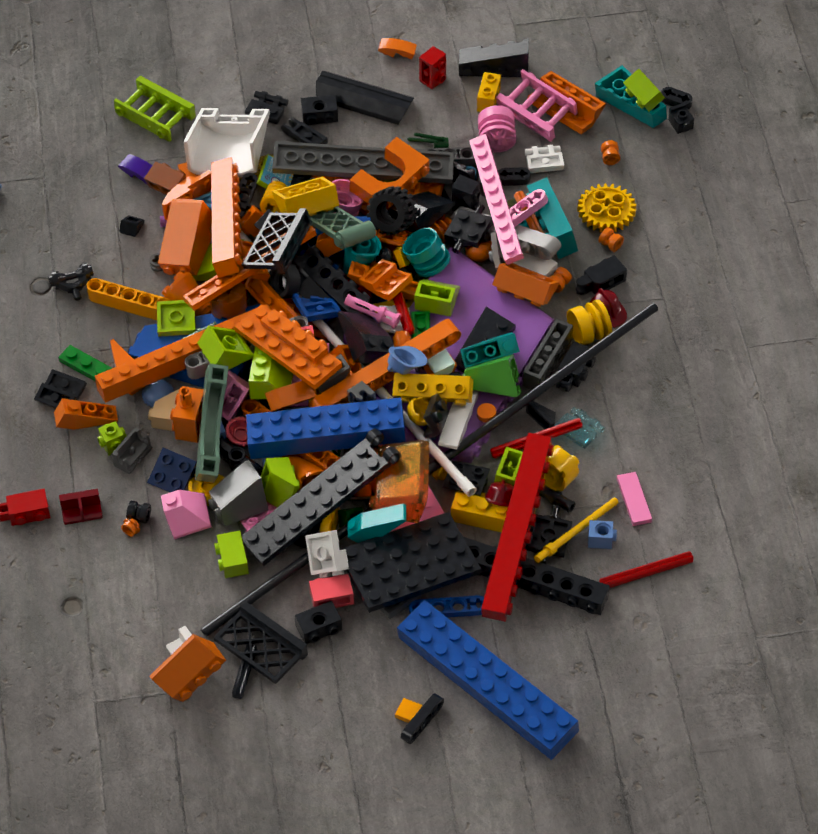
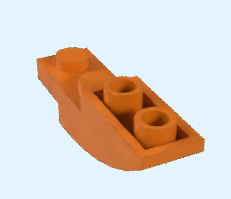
[162,170,211,220]

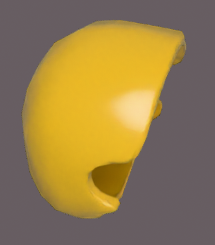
[407,397,429,426]

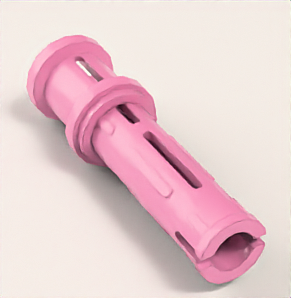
[344,294,401,329]

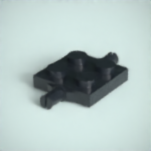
[444,204,493,254]
[525,506,573,564]

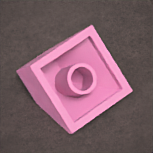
[161,490,212,539]

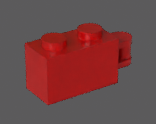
[0,488,51,526]

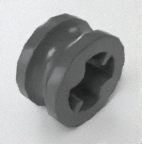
[149,253,163,272]

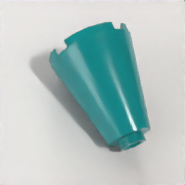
[343,236,381,279]

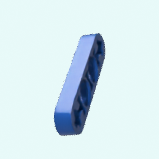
[409,595,484,618]

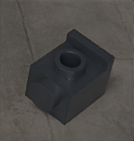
[668,103,694,134]

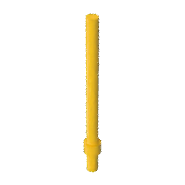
[534,497,619,563]

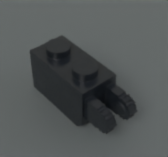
[576,255,627,295]

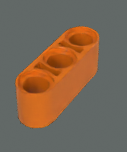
[265,381,317,412]

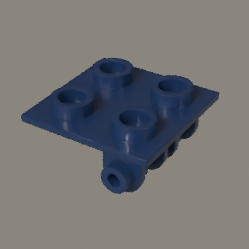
[147,447,197,493]

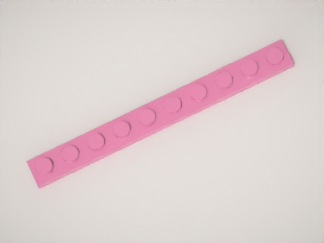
[469,134,524,265]

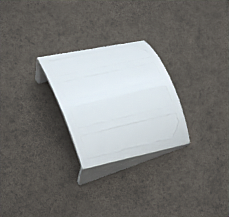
[184,108,270,178]

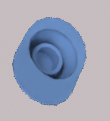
[387,346,427,375]

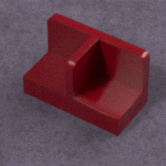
[59,488,103,525]

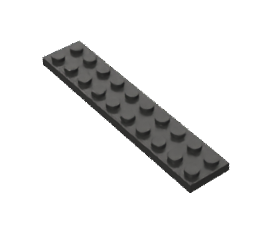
[272,141,454,184]

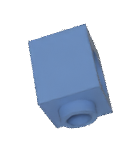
[588,520,617,549]

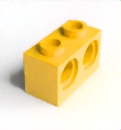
[477,72,501,112]

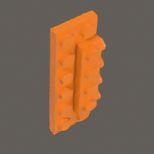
[234,304,343,390]

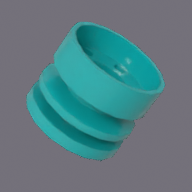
[402,228,451,277]

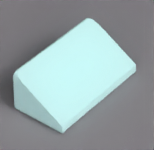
[427,349,455,375]

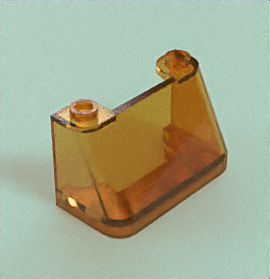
[369,440,429,523]

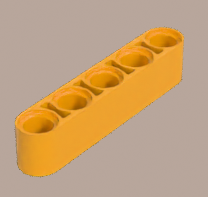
[87,278,170,320]

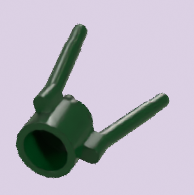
[407,133,449,148]

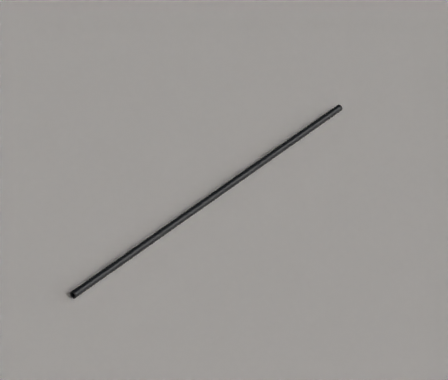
[201,303,658,637]

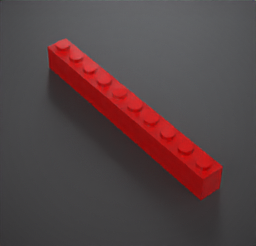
[481,433,554,622]

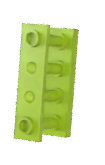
[114,76,196,142]

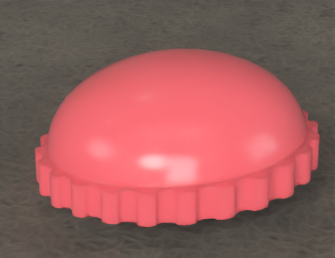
[225,416,248,447]

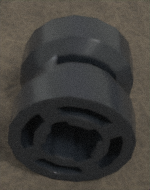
[126,500,151,523]

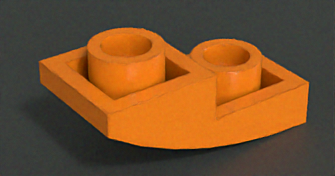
[378,38,417,60]

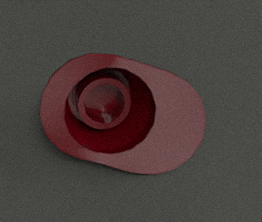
[590,288,627,328]
[485,479,514,506]

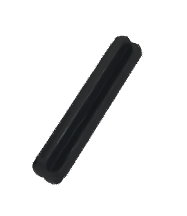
[232,644,257,699]

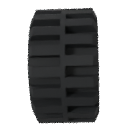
[367,186,418,235]

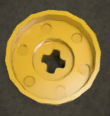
[567,300,612,345]

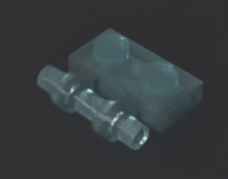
[555,407,605,449]

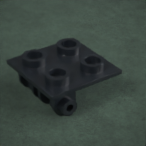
[442,461,490,496]

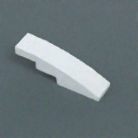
[438,390,479,450]

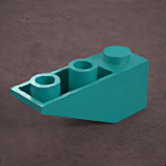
[460,332,520,368]

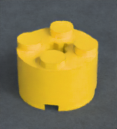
[543,445,579,492]

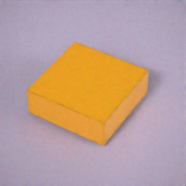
[395,698,422,723]

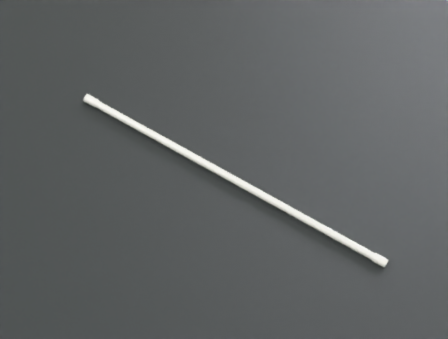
[239,230,477,497]

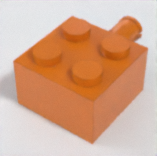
[170,386,204,443]

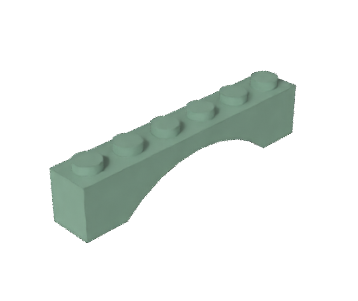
[195,363,228,483]

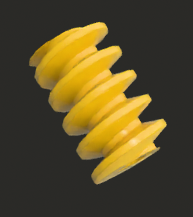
[260,181,287,213]

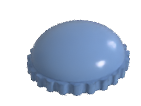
[142,380,174,407]

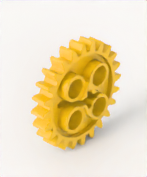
[577,183,636,232]

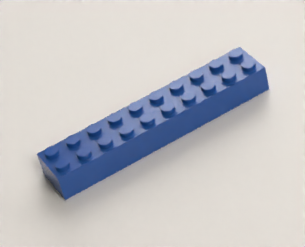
[397,600,579,760]

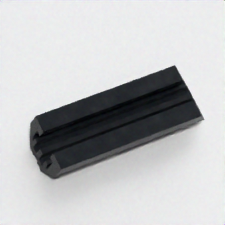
[316,71,414,125]

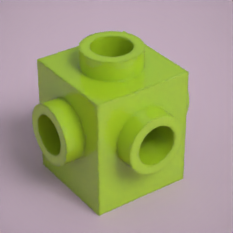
[97,421,127,456]

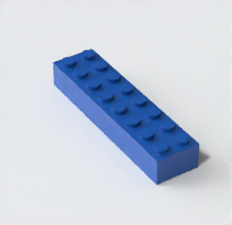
[246,397,406,459]

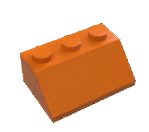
[492,263,560,307]
[149,634,226,702]

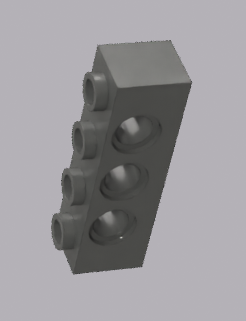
[523,319,573,389]

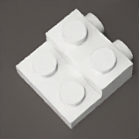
[305,530,349,578]

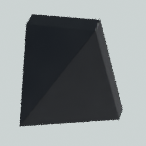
[526,401,556,430]

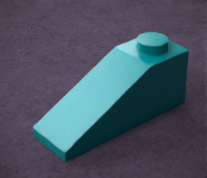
[347,504,406,543]

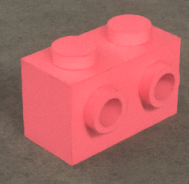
[309,574,354,608]

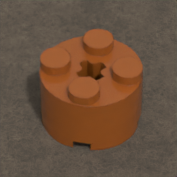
[210,282,248,320]

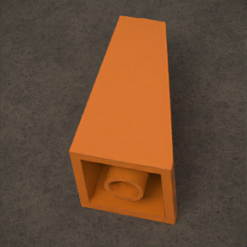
[158,198,212,276]

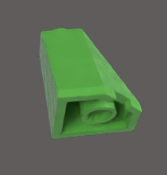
[463,354,521,397]

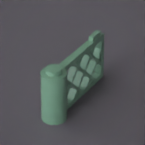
[310,206,376,249]

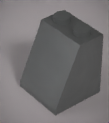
[208,460,269,526]

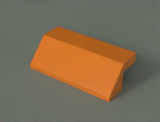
[527,71,606,134]

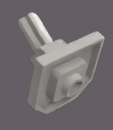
[489,232,530,271]

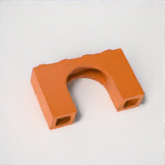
[349,137,430,210]

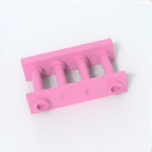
[496,69,578,142]

